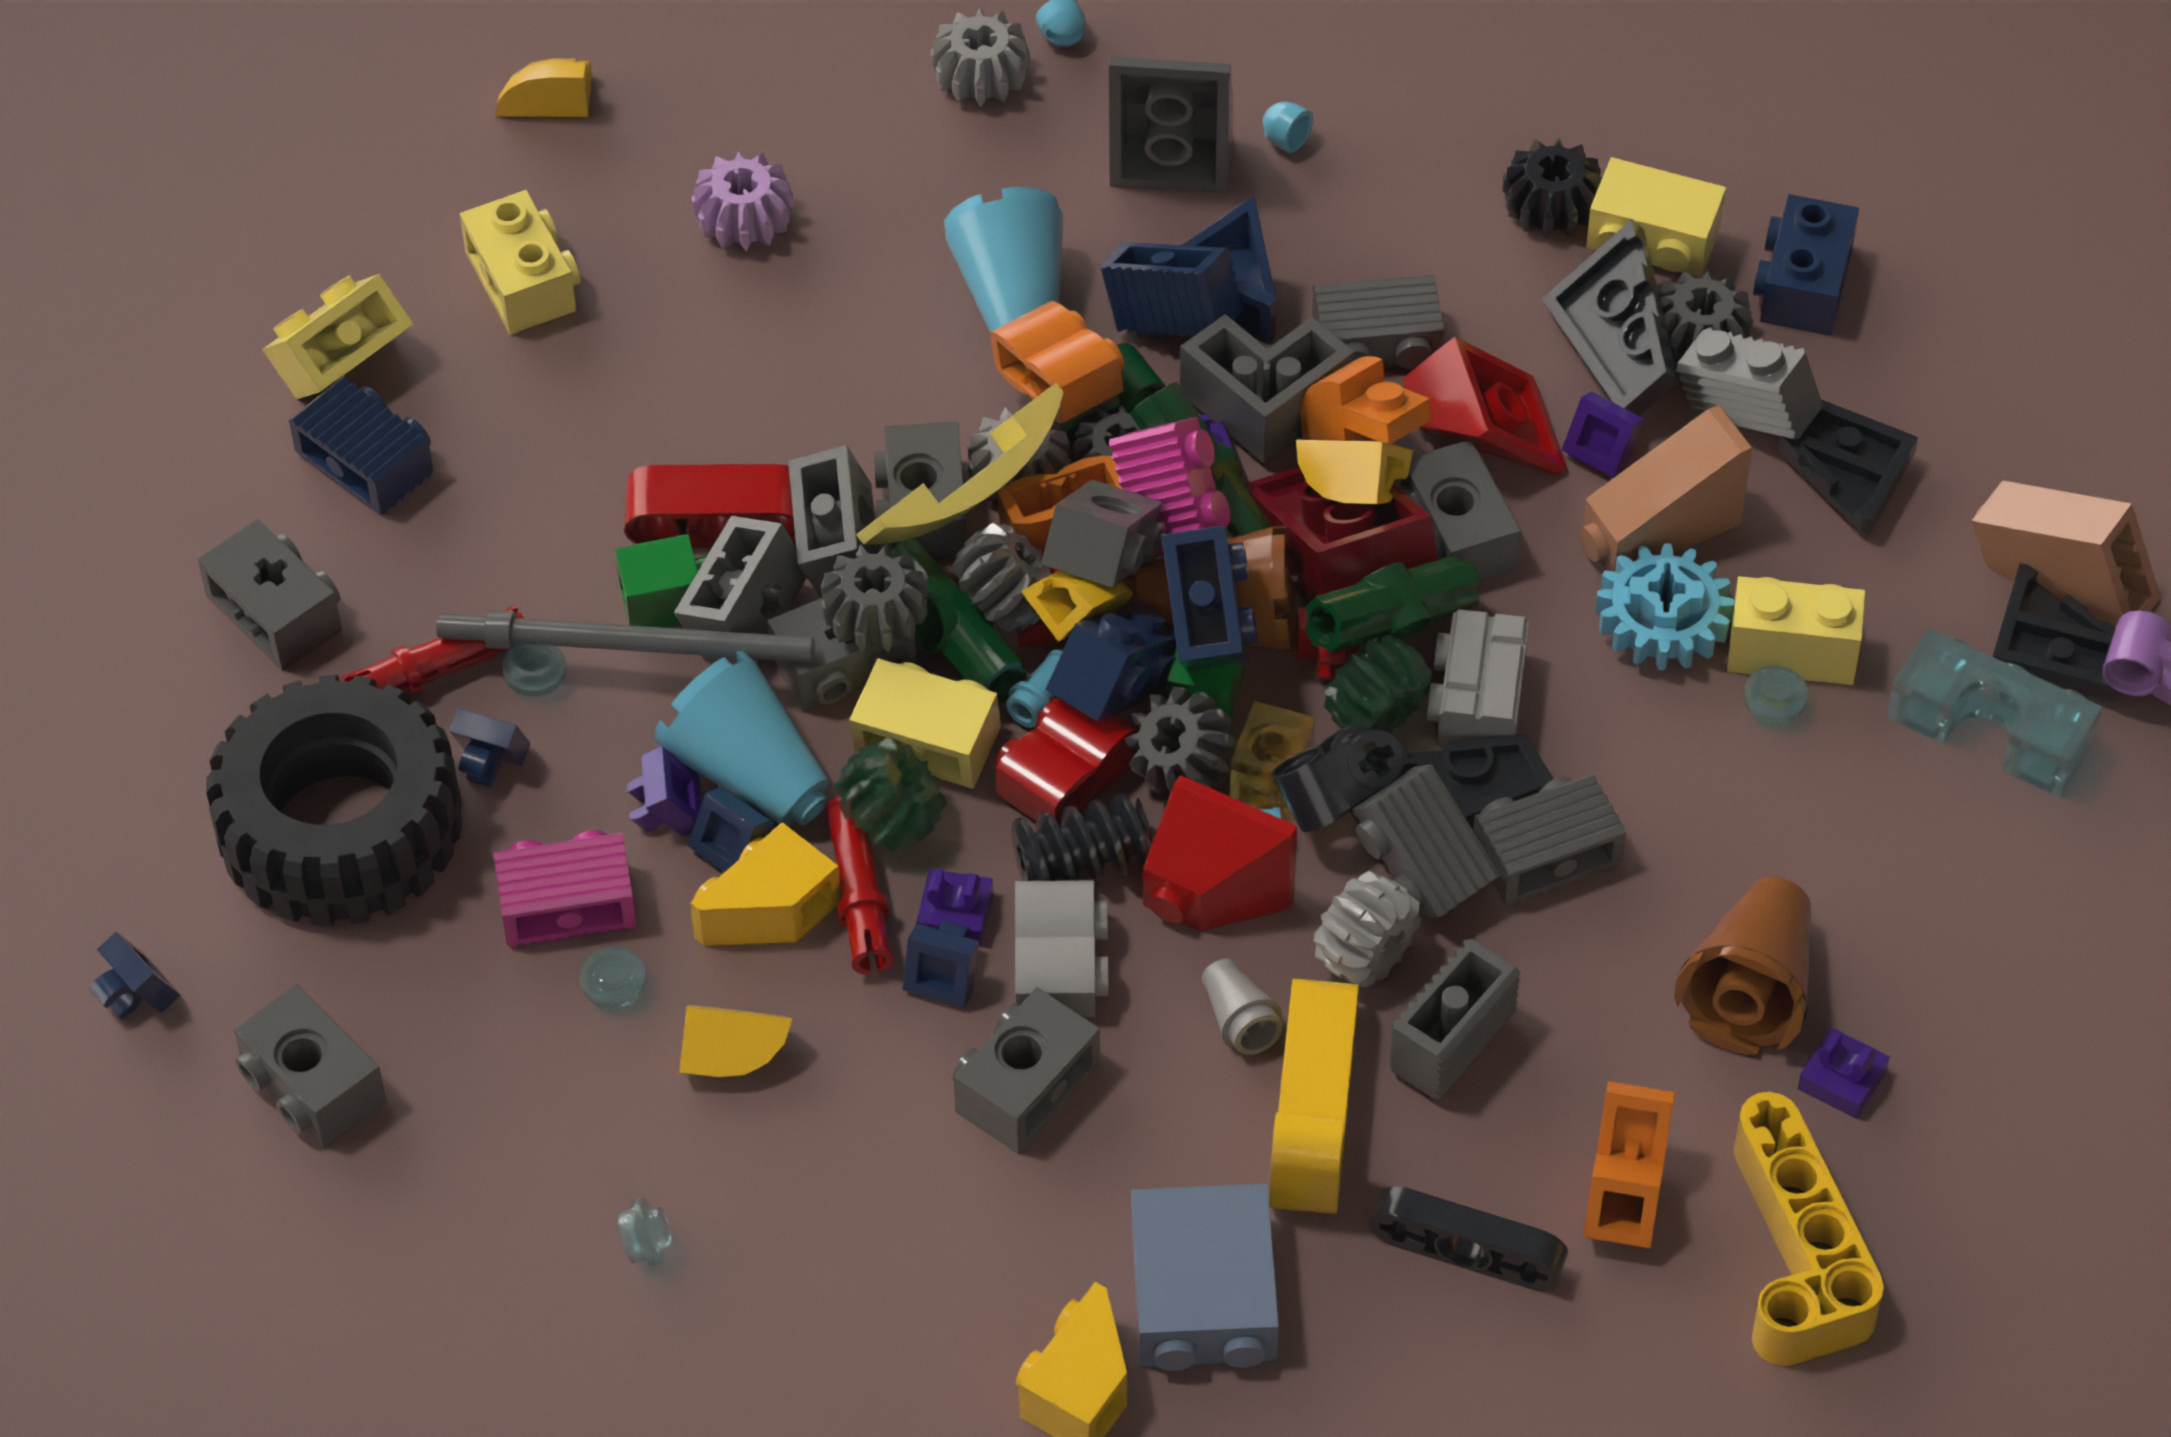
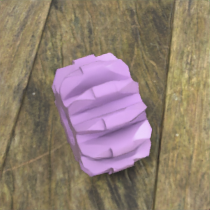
[692,150,794,253]

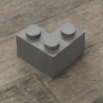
[1180,314,1355,463]

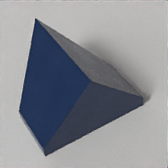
[1181,195,1276,344]

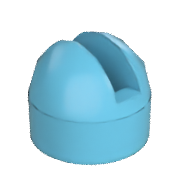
[1035,0,1086,48]
[1263,101,1313,153]

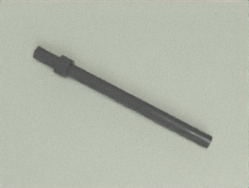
[436,610,815,663]

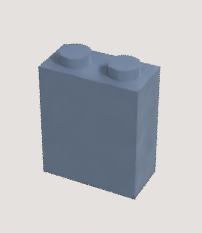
[1131,1183,1279,1371]

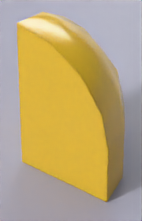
[495,58,593,117]
[1296,440,1413,504]
[1021,571,1133,642]
[679,1005,793,1077]

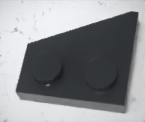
[1778,399,1918,536]
[1989,563,2117,703]

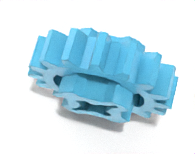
[1595,543,1734,670]

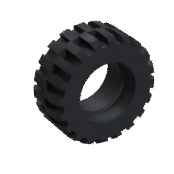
[206,675,462,926]

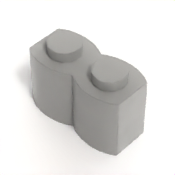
[1015,880,1108,1017]

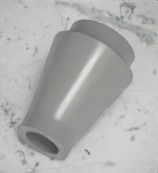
[1201,958,1283,1055]

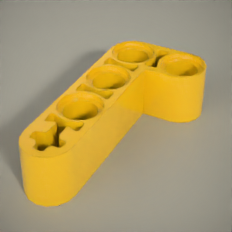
[1269,978,1359,1214]
[1734,1092,1884,1366]

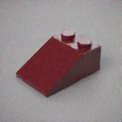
[1244,466,1438,603]

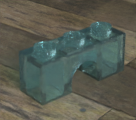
[1887,627,2102,798]

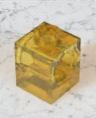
[1230,701,1316,814]

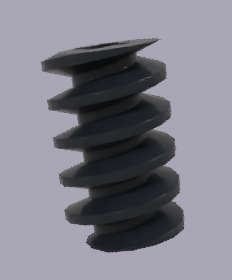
[1011,793,1153,884]

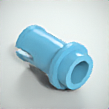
[1006,650,1063,728]

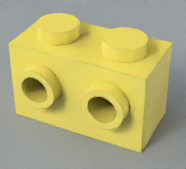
[1586,157,1726,278]
[459,190,581,335]
[262,274,413,400]
[1727,576,1865,686]
[849,658,1001,789]

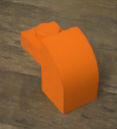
[1300,356,1432,444]
[1583,1081,1675,1249]

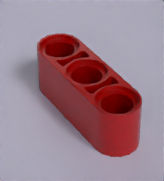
[624,464,796,548]

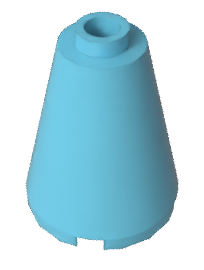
[944,187,1063,332]
[653,651,829,826]

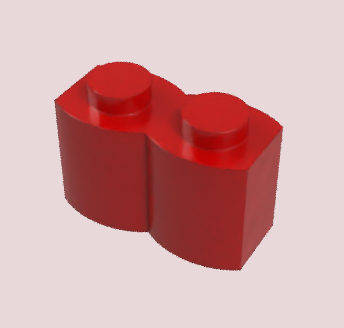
[994,699,1138,826]

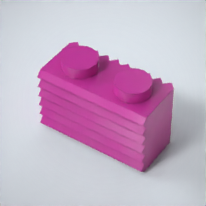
[1109,417,1230,560]
[493,830,636,948]

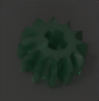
[1324,634,1432,745]
[834,737,948,852]

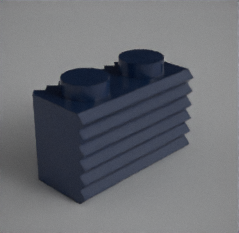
[1100,242,1243,339]
[289,376,433,514]

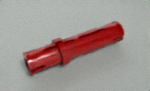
[340,605,525,696]
[825,795,894,975]

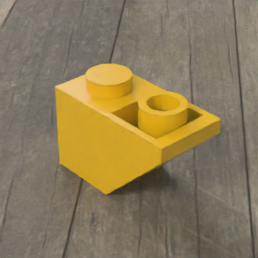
[690,822,841,946]
[1015,1282,1127,1437]

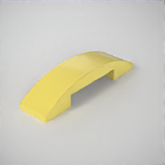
[856,382,1064,545]

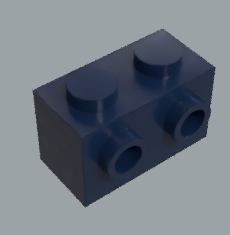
[1753,194,1859,336]
[1161,525,1258,671]
[1045,603,1177,722]

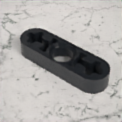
[1369,1186,1568,1291]

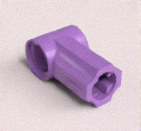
[2102,610,2171,706]

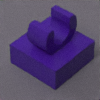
[1561,391,1644,478]
[627,746,702,836]
[916,868,993,946]
[1797,1027,1890,1119]

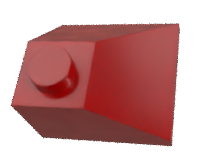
[1402,336,1567,475]
[1143,775,1297,931]

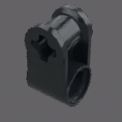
[1271,724,1404,832]

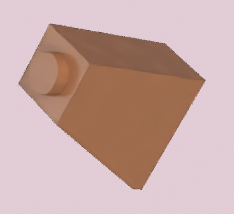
[1579,405,1752,572]
[1972,480,2161,628]

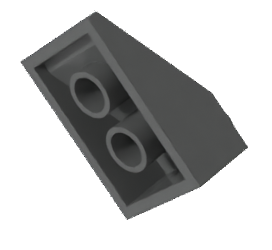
[1109,57,1233,193]

